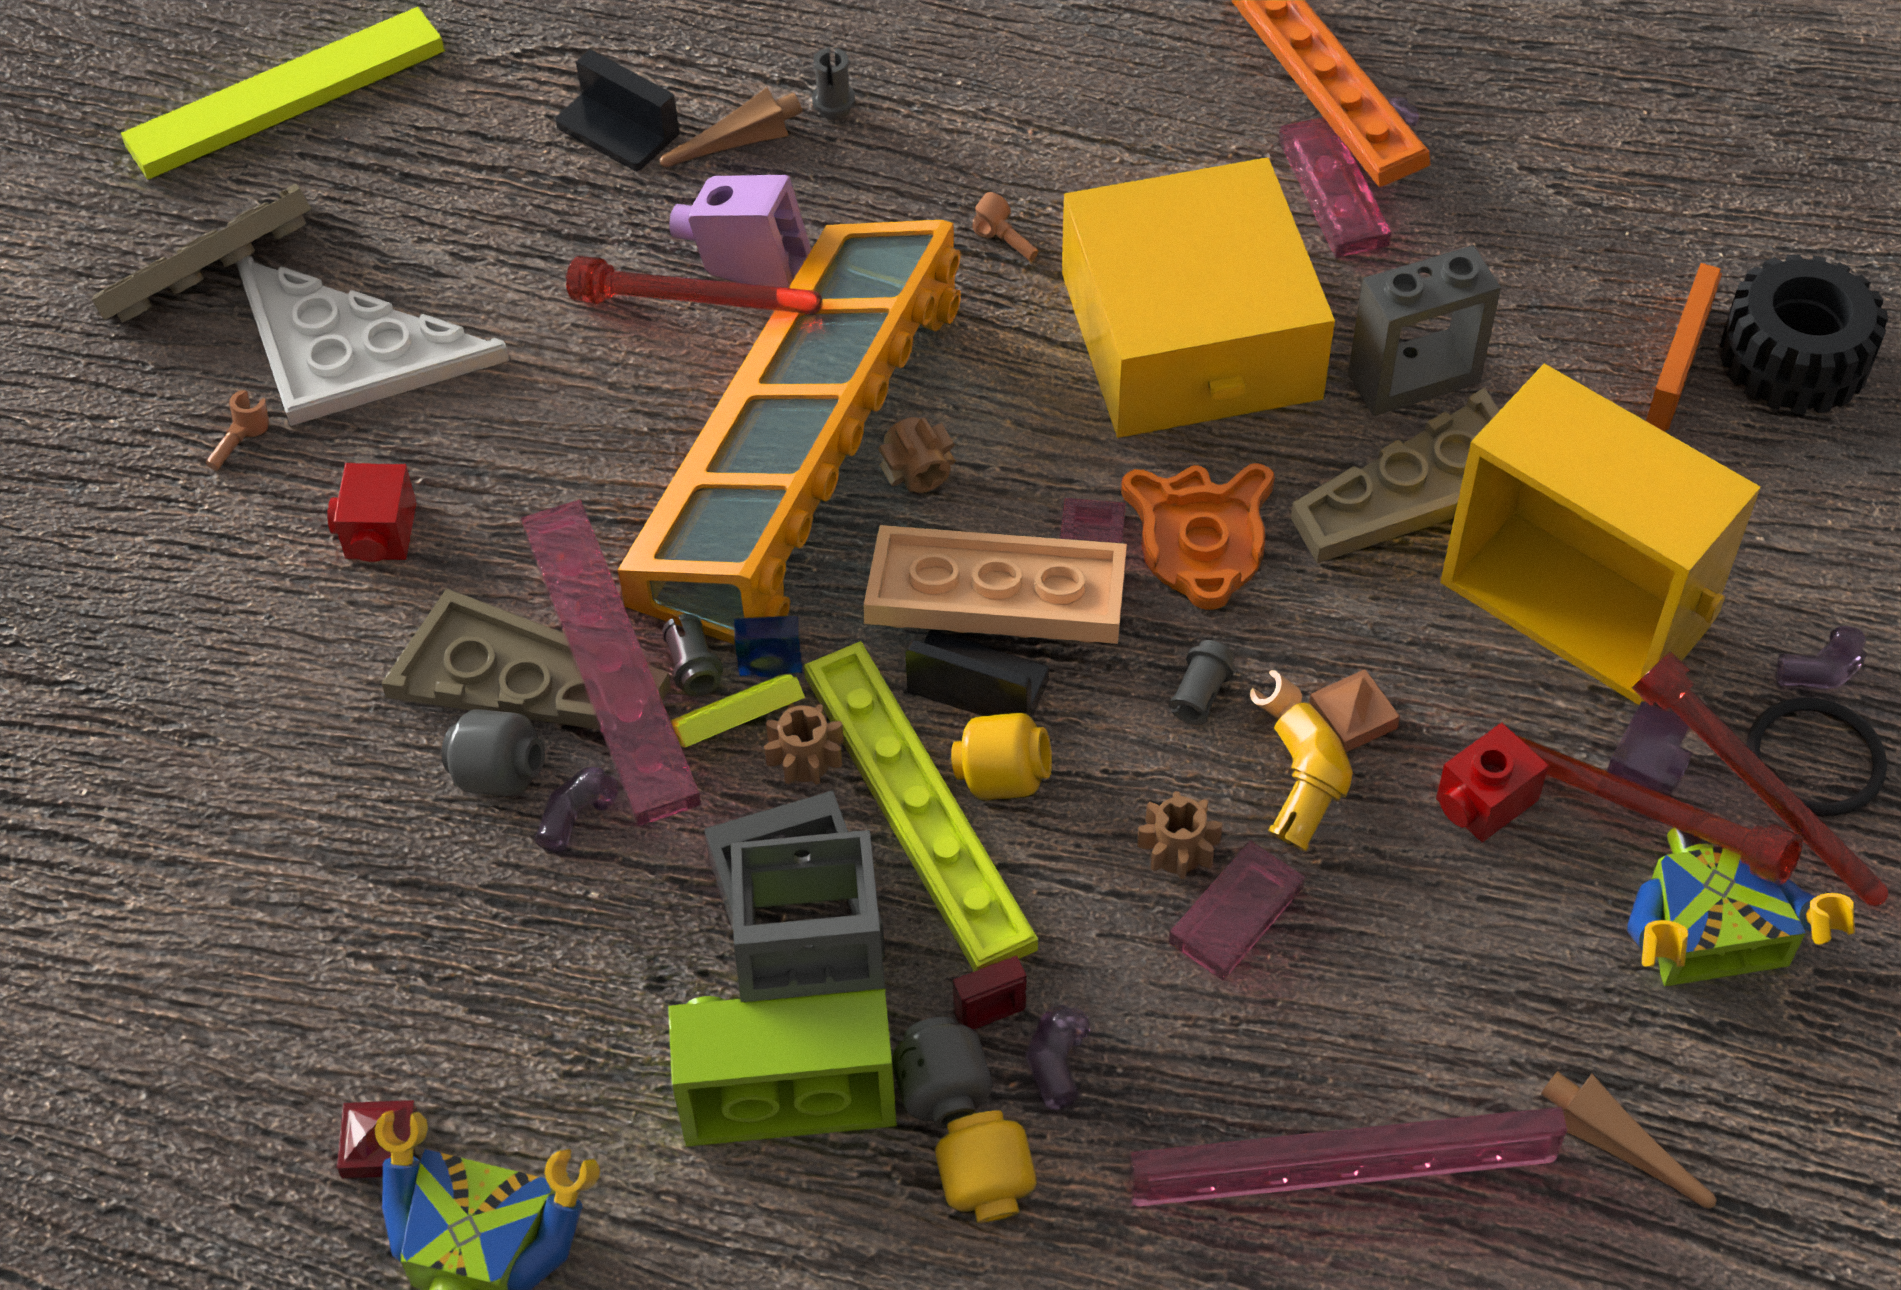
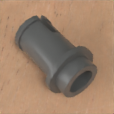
[812,48,855,120]
[662,614,723,696]
[1168,640,1236,725]

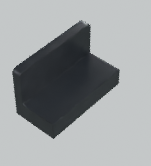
[555,49,680,171]
[905,629,1049,718]

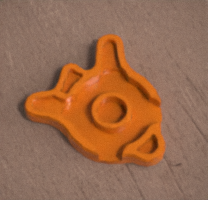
[1121,463,1275,610]

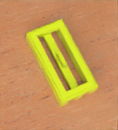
[667,675,805,747]

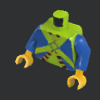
[1627,821,1855,987]
[375,1110,600,1290]

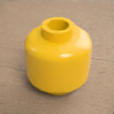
[951,713,1052,800]
[935,1110,1037,1223]

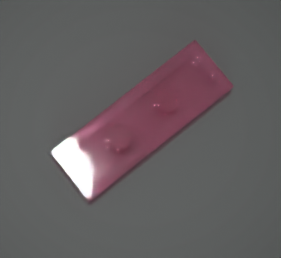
[1279,117,1392,258]

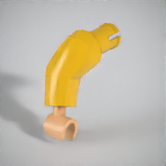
[1250,670,1353,852]

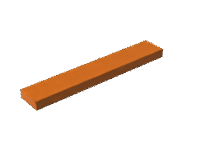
[1231,0,1430,188]

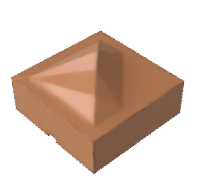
[1309,669,1400,752]

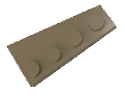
[92,183,312,323]
[1290,387,1500,563]
[381,588,671,736]

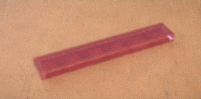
[521,499,701,826]
[1128,1107,1567,1207]

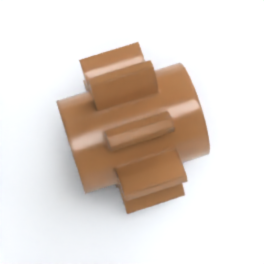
[878,417,956,493]
[764,703,844,785]
[1137,791,1222,879]

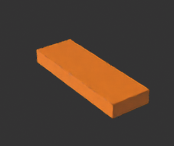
[1646,263,1722,432]

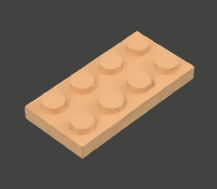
[864,525,1127,644]

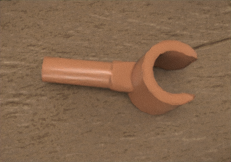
[973,192,1039,261]
[206,390,269,471]

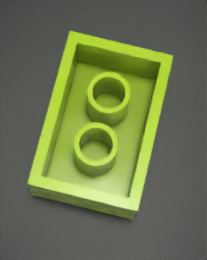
[668,989,897,1147]

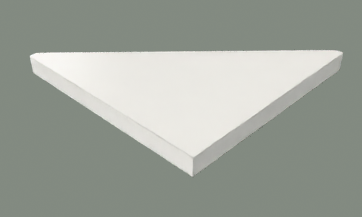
[236,256,509,426]

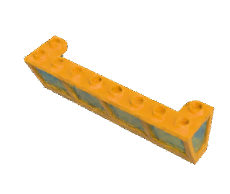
[618,220,961,653]

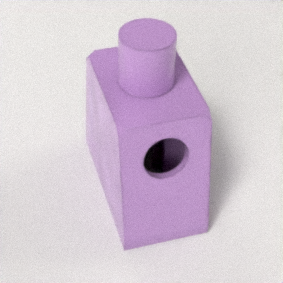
[669,175,811,294]

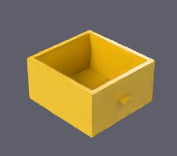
[1062,157,1335,438]
[1440,363,1761,708]

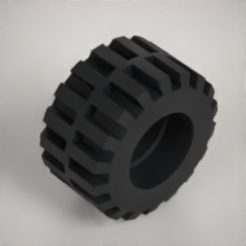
[1720,254,1888,414]

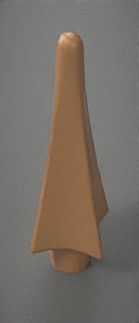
[659,87,803,167]
[1541,1071,1717,1209]

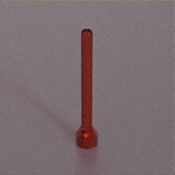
[566,256,823,314]
[1632,651,1888,906]
[1517,735,1803,886]

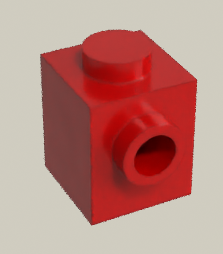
[327,463,417,562]
[1436,722,1549,843]

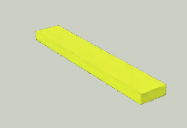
[121,7,445,180]
[804,641,1038,971]

